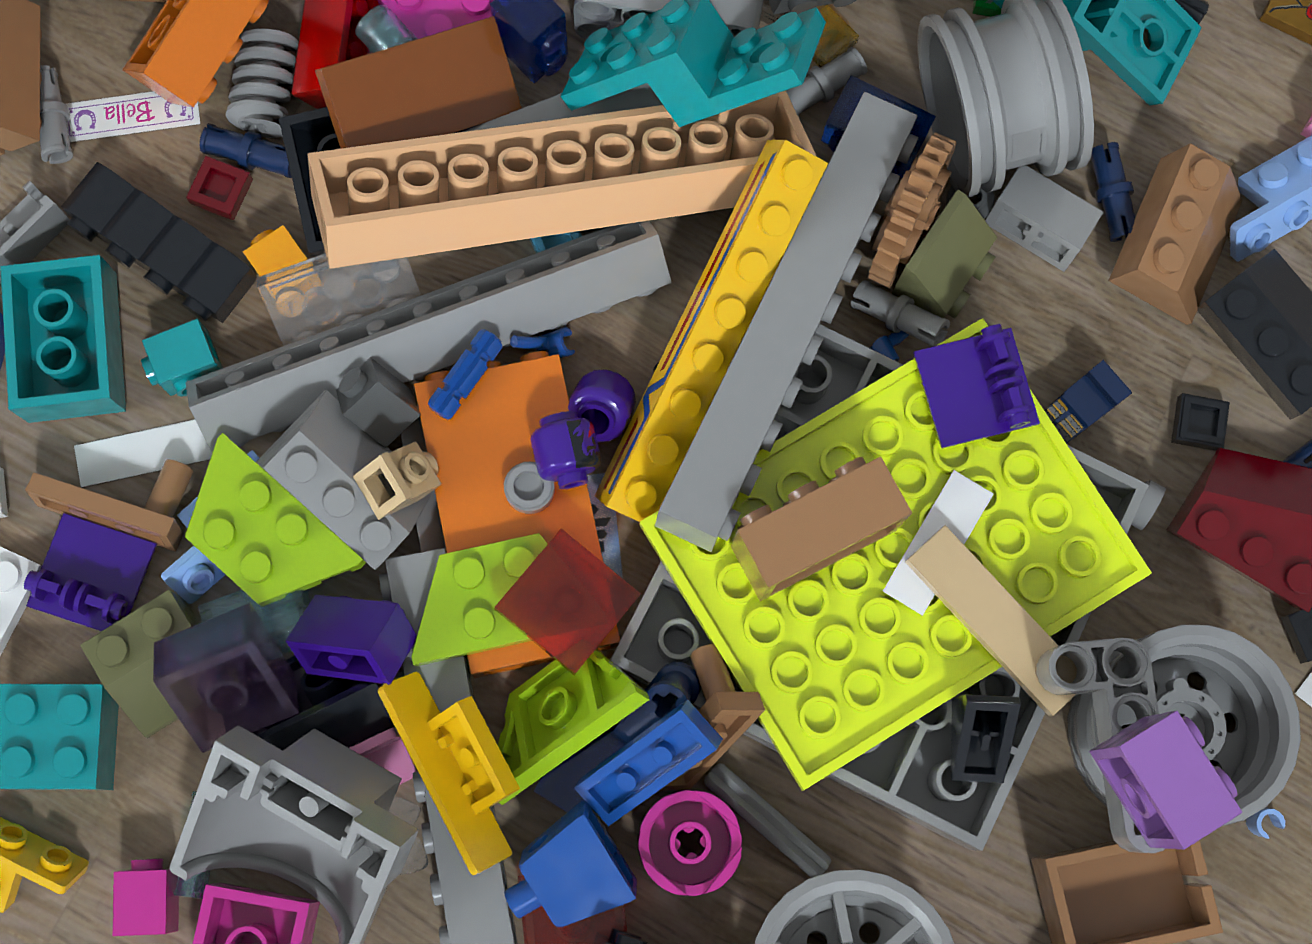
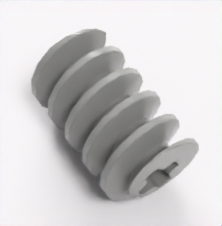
[225,29,299,138]

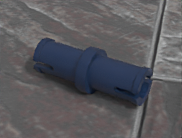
[199,123,292,178]
[1091,142,1135,242]

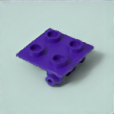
[913,324,1040,449]
[24,513,157,631]

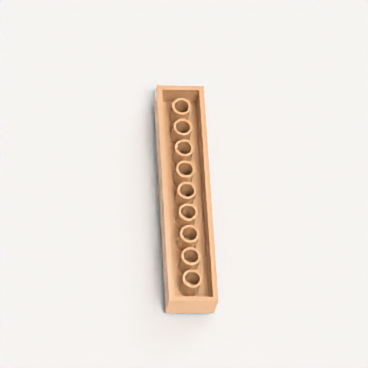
[307,90,816,269]

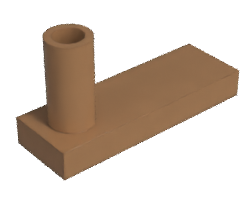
[25,459,194,552]
[659,644,765,791]

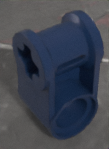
[611,662,701,745]

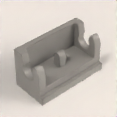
[985,165,1103,272]
[0,181,70,286]

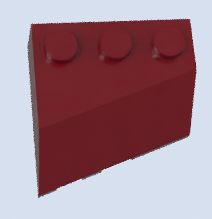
[1166,448,1312,613]

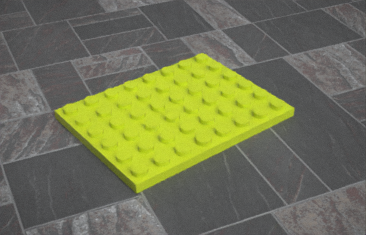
[639,318,1152,791]

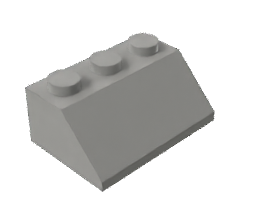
[256,390,431,570]

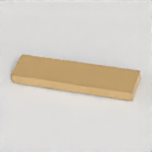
[905,525,1077,717]

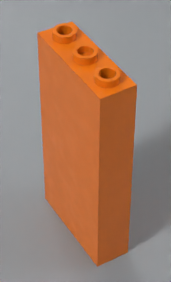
[414,351,620,678]

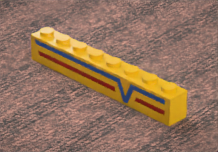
[594,140,828,522]

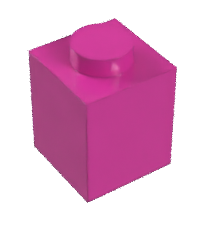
[112,859,179,936]

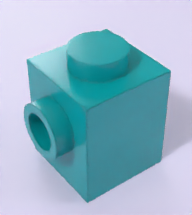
[141,318,223,397]

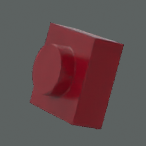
[186,156,253,221]

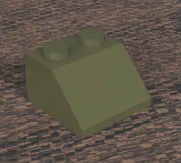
[892,189,997,319]
[80,590,235,738]

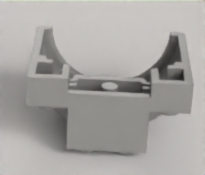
[170,725,419,944]

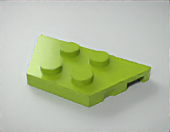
[185,433,366,607]
[411,533,607,667]
[498,639,650,805]

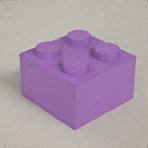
[1089,710,1243,850]

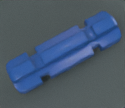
[428,329,502,420]

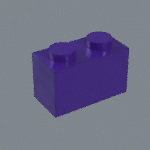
[286,595,417,685]

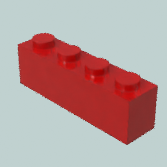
[292,0,379,109]

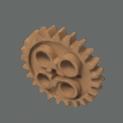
[868,132,957,288]

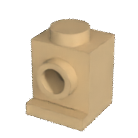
[353,441,442,520]

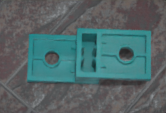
[560,0,826,127]
[992,0,1202,106]

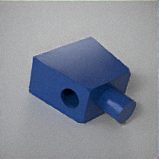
[504,800,637,927]

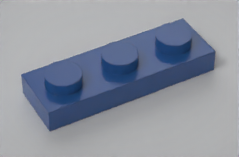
[574,699,723,826]

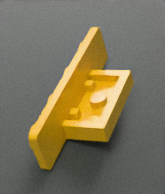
[377,672,520,875]
[0,817,89,913]

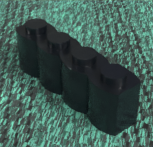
[61,162,258,323]

